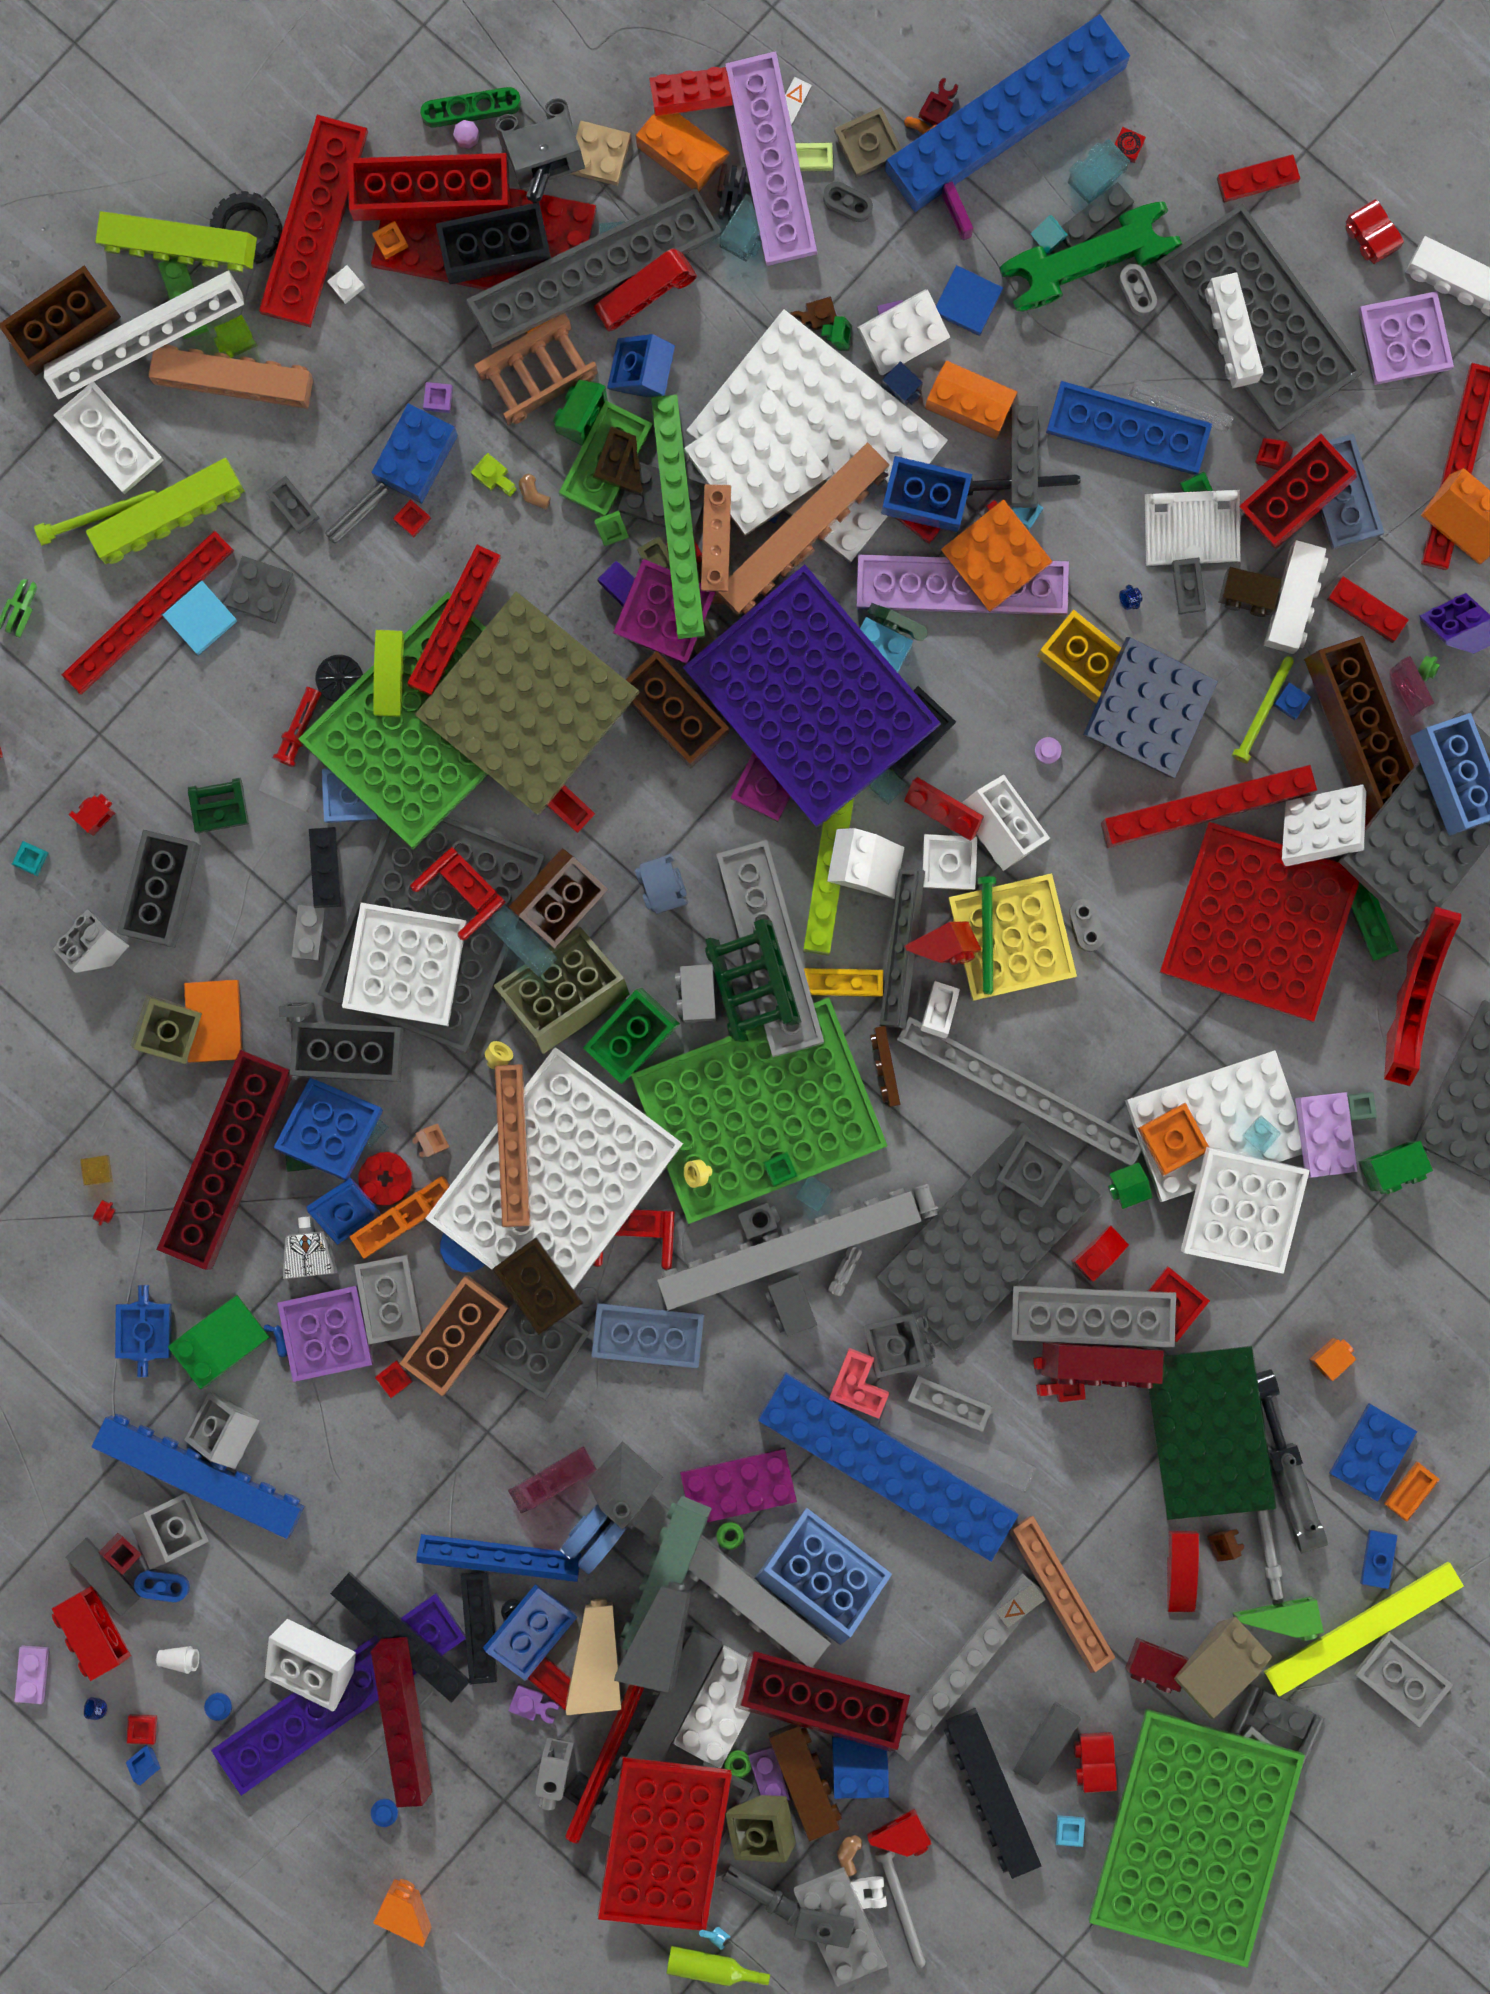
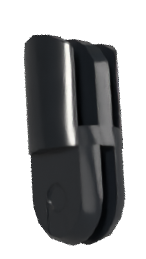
[717,163,747,222]

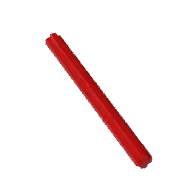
[565,1684,644,1844]

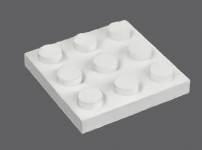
[1282,785,1366,866]

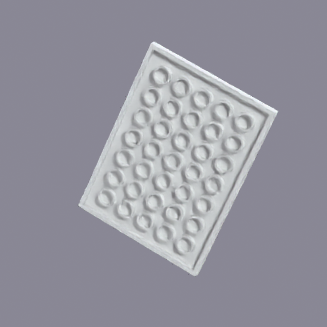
[686,309,948,563]
[425,1047,683,1289]

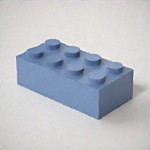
[1410,713,1490,836]

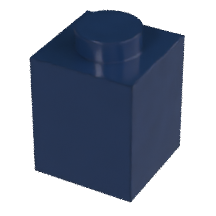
[881,361,923,406]

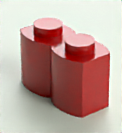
[1345,199,1404,264]
[1074,1732,1117,1793]

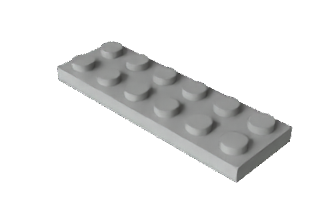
[1012,1285,1176,1348]

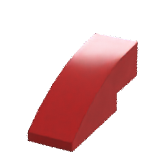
[547,785,595,833]
[1167,1531,1199,1612]

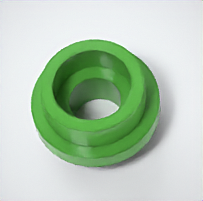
[1417,656,1440,682]
[717,1522,744,1550]
[725,1750,751,1778]

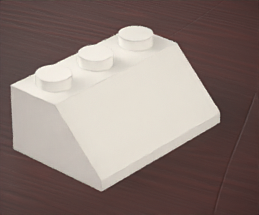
[962,775,1050,871]
[265,1619,356,1711]

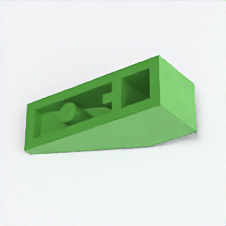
[1233,1596,1324,1641]

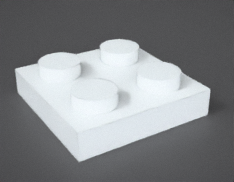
[922,834,977,891]

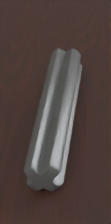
[325,482,389,543]

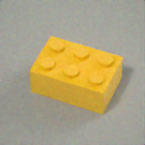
[1037,609,1121,704]

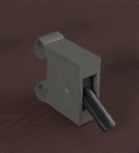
[495,98,585,203]

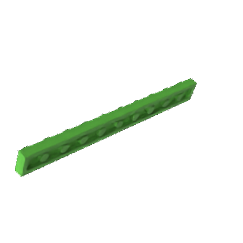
[651,395,705,639]

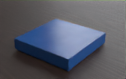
[936,265,1003,336]
[306,1177,381,1245]

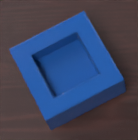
[1273,682,1311,720]
[126,1745,161,1785]

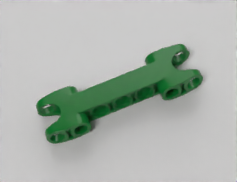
[999,202,1182,311]

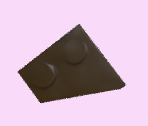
[593,427,643,495]

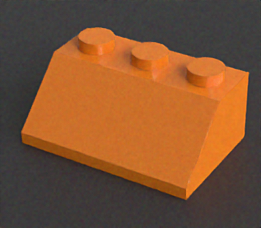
[636,113,730,192]
[925,360,1018,440]
[1421,468,1490,565]

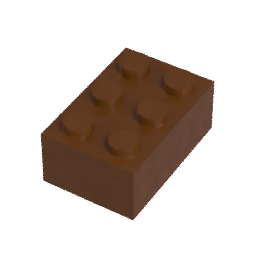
[509,848,608,949]

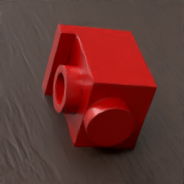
[68,793,115,836]

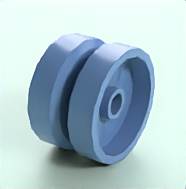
[559,1503,626,1575]

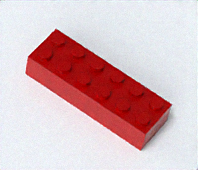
[348,153,510,221]

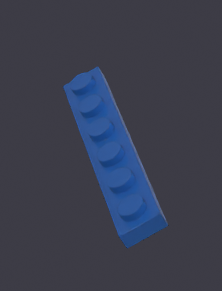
[416,1534,581,1582]

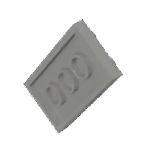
[794,1867,887,1987]

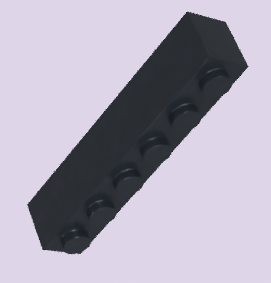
[944,1708,1042,1879]

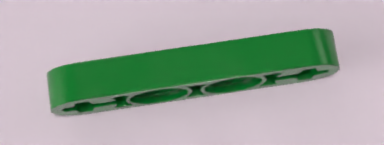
[420,87,521,128]

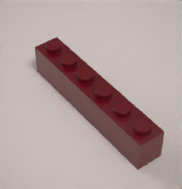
[371,1637,432,1808]

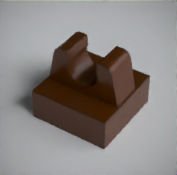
[1207,1529,1244,1562]

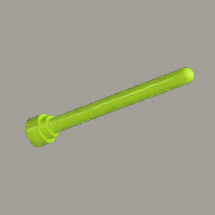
[34,490,157,546]

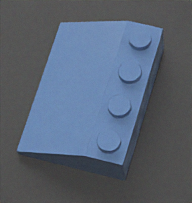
[754,1508,892,1645]

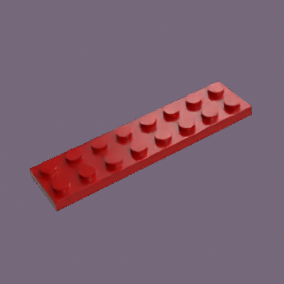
[259,114,368,328]

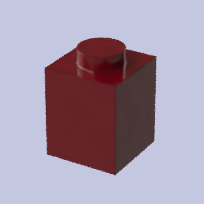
[98,1533,142,1575]

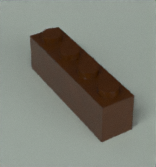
[769,1724,842,1842]

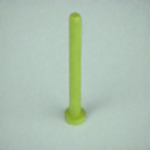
[1231,656,1294,764]

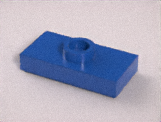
[1360,1529,1398,1589]

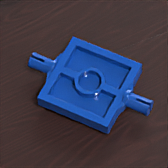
[115,1285,172,1377]

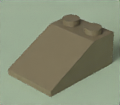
[1174,1617,1272,1719]

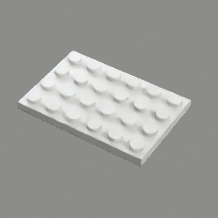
[1125,1050,1302,1202]

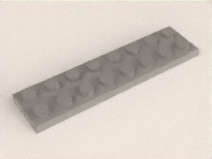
[716,840,824,1058]

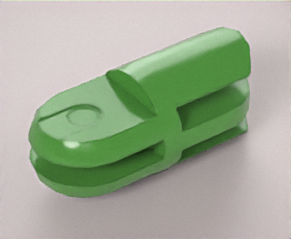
[0,579,37,638]

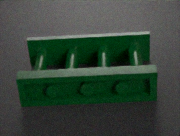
[705,919,802,1042]

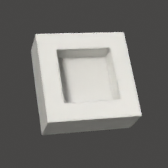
[327,265,365,304]

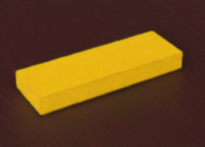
[804,968,883,997]

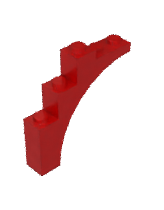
[1384,907,1461,1086]

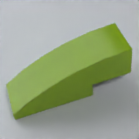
[373,630,404,717]

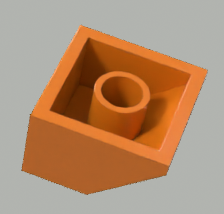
[373,1879,432,1947]

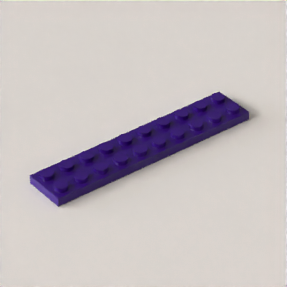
[211,1592,466,1796]

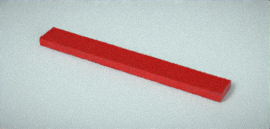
[1421,363,1490,570]
[61,530,234,695]

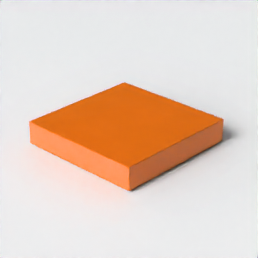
[1137,1103,1210,1176]

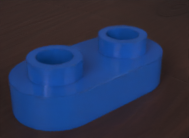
[134,1570,190,1602]

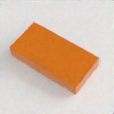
[1384,1461,1440,1522]

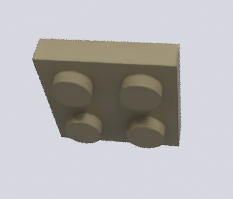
[834,107,902,178]

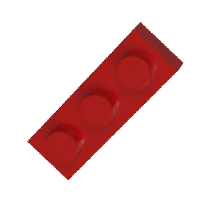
[1217,154,1301,203]
[1327,576,1409,643]
[904,777,984,841]

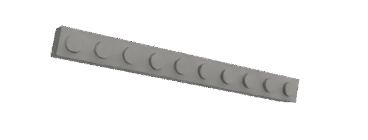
[657,1188,922,1310]
[627,1494,831,1667]

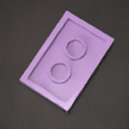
[1295,1092,1358,1178]

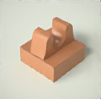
[413,1124,449,1157]

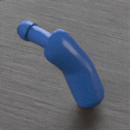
[264,1325,287,1358]

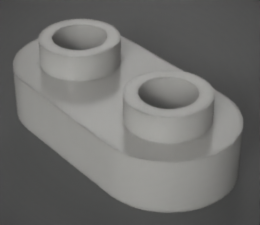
[1119,264,1157,316]
[1069,899,1104,952]

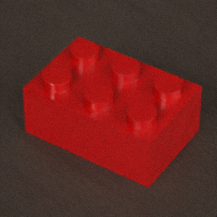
[52,1586,132,1681]

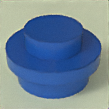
[204,1693,232,1721]
[371,1799,398,1827]

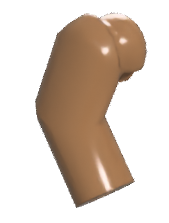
[519,474,551,510]
[837,1835,862,1877]

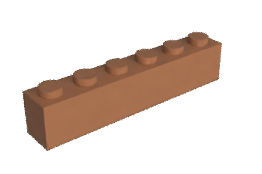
[149,345,313,409]

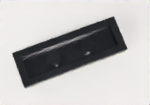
[309,827,341,908]

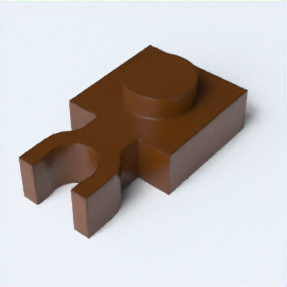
[790,296,837,331]

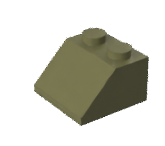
[130,995,202,1064]
[725,1795,796,1863]

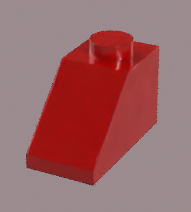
[1072,1225,1129,1282]
[867,1808,932,1857]

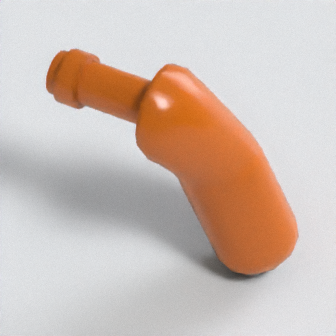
[904,116,936,134]

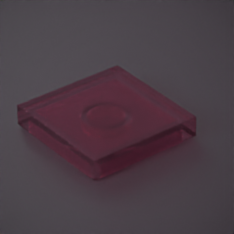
[1389,656,1434,717]

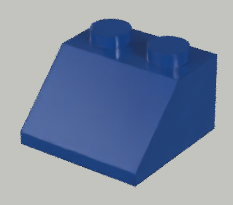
[607,334,675,397]
[832,1736,889,1799]

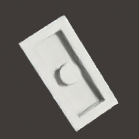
[921,981,960,1039]

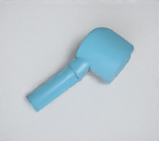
[699,1927,731,1950]

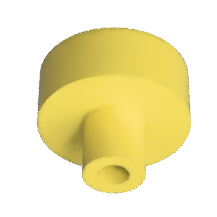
[485,1041,513,1069]
[684,1159,712,1188]

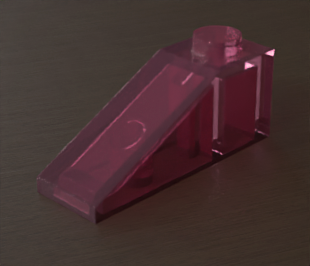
[508,1446,597,1513]

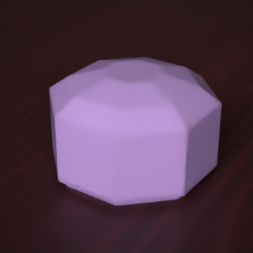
[453,120,480,149]

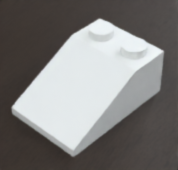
[827,828,905,899]

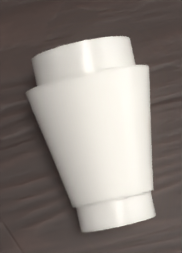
[156,1646,199,1674]

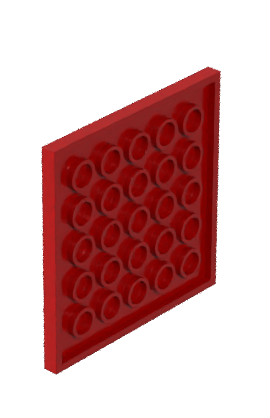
[1159,822,1359,1022]

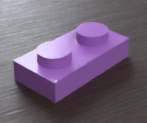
[748,1746,790,1800]

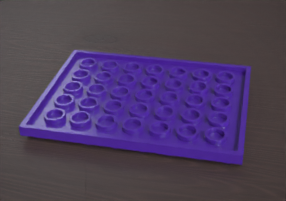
[683,564,941,828]

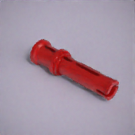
[272,687,322,767]

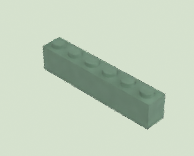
[621,1496,712,1651]

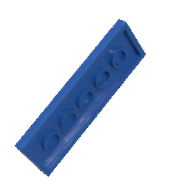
[1046,381,1212,475]

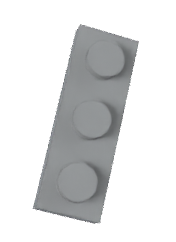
[907,1375,992,1432]

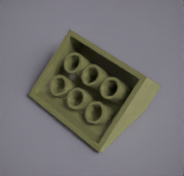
[493,927,630,1054]

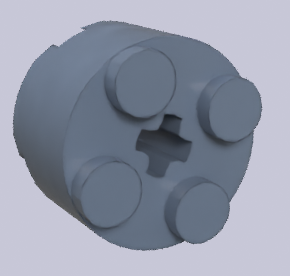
[635,854,688,914]

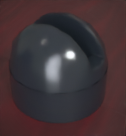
[501,1599,520,1620]

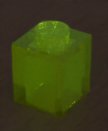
[213,315,258,358]

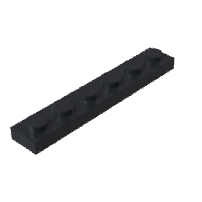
[330,1572,471,1703]

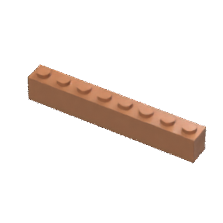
[716,442,890,616]

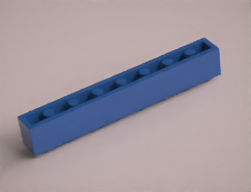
[92,1414,305,1539]

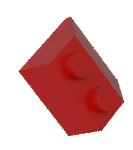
[905,921,981,965]

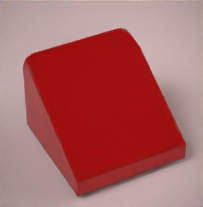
[1255,438,1293,471]

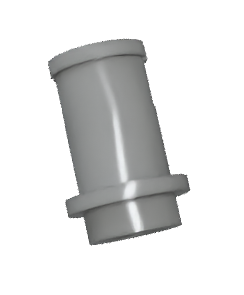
[913,1184,939,1219]

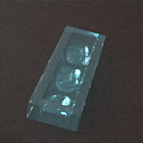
[485,904,558,977]

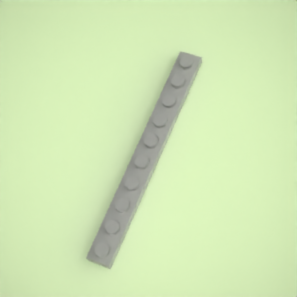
[896,1017,1142,1166]

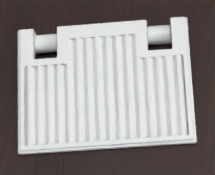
[1145,490,1241,566]

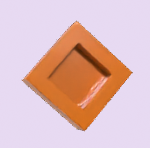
[372,221,408,259]

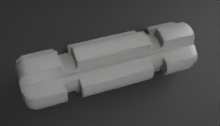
[828,1246,862,1297]

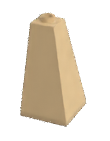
[566,1598,621,1715]

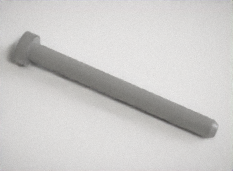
[875,1849,926,1968]

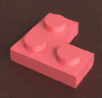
[829,1348,889,1419]

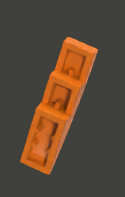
[349,1175,450,1259]

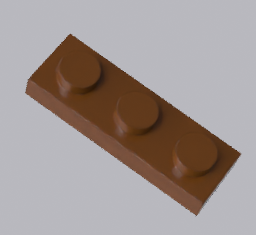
[870,1026,901,1107]

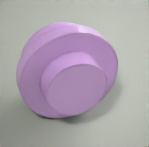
[1035,737,1062,764]

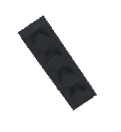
[460,1571,497,1685]

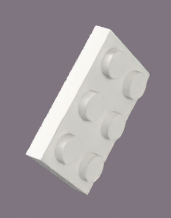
[857,289,950,375]

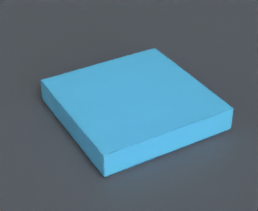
[163,581,238,655]

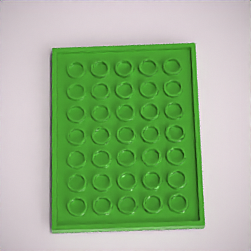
[298,591,488,849]
[631,997,888,1224]
[1088,1709,1305,1968]

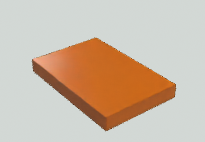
[184,980,242,1063]

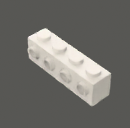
[1205,272,1264,389]

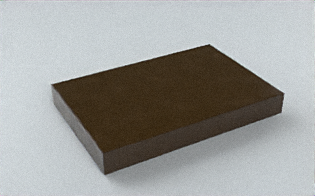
[492,1237,583,1335]

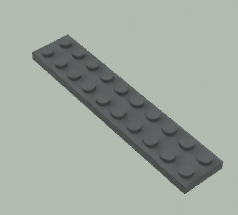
[466,188,721,348]

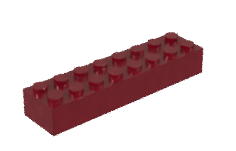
[156,1050,293,1270]

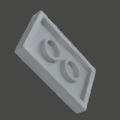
[354,1255,422,1345]
[1354,1632,1453,1728]

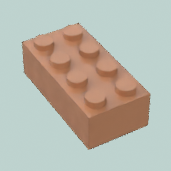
[399,1275,510,1396]

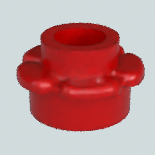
[92,1200,116,1226]

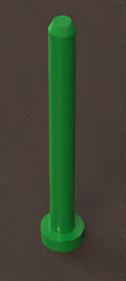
[978,876,996,995]

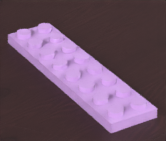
[726,51,818,266]
[856,555,1069,616]

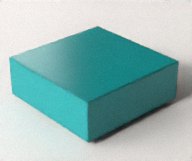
[1030,215,1068,254]
[11,841,49,876]

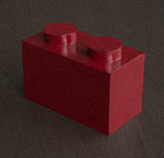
[1125,1637,1189,1694]

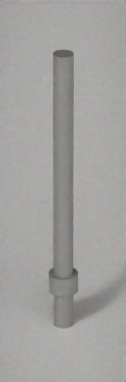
[1257,1510,1284,1600]

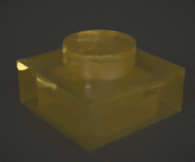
[80,1155,113,1186]

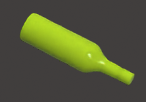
[666,1946,770,1986]

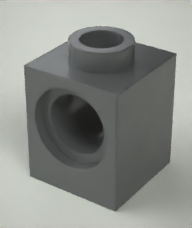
[738,1203,780,1239]

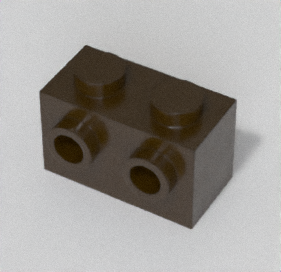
[1218,567,1282,617]

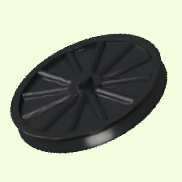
[315,655,363,702]

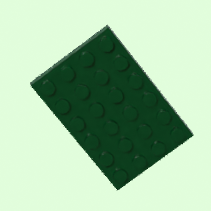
[1149,1345,1277,1520]

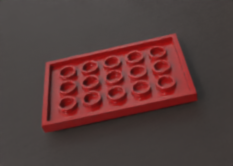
[597,1757,732,1931]

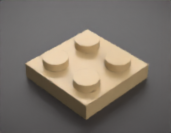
[570,120,631,186]

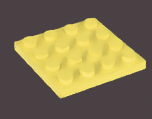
[948,873,1077,1001]

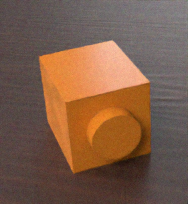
[1309,1338,1357,1381]

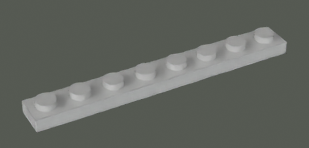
[896,1573,1044,1761]

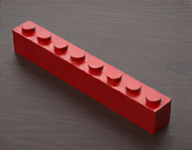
[1101,765,1317,848]

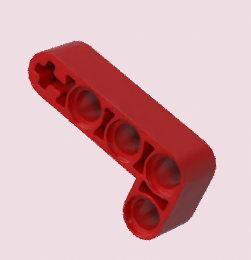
[593,249,697,331]

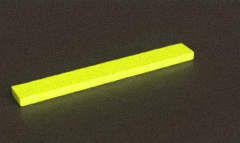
[1263,1562,1464,1697]

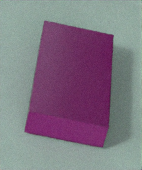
[942,181,973,241]

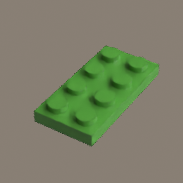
[559,401,653,517]

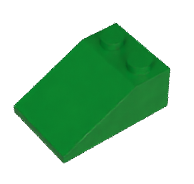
[583,988,680,1084]
[168,1295,270,1389]

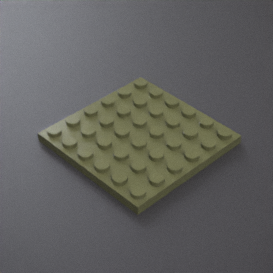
[415,591,639,816]

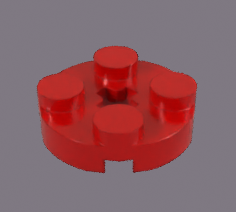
[358,1152,413,1205]

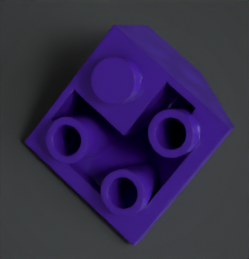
[1419,593,1490,654]

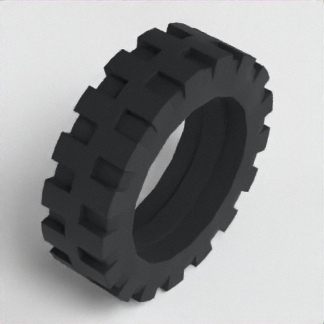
[210,191,282,264]

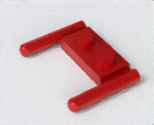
[410,847,506,941]
[593,1210,675,1270]

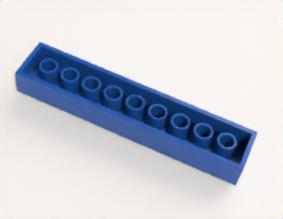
[885,14,1130,212]
[758,1372,1019,1562]

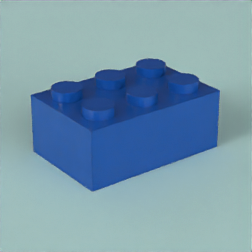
[371,403,458,504]
[881,456,972,533]

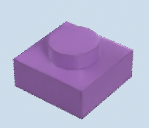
[423,382,453,413]

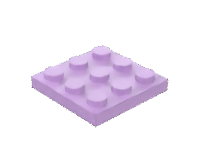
[1358,291,1454,385]

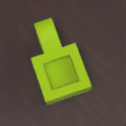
[470,453,517,497]

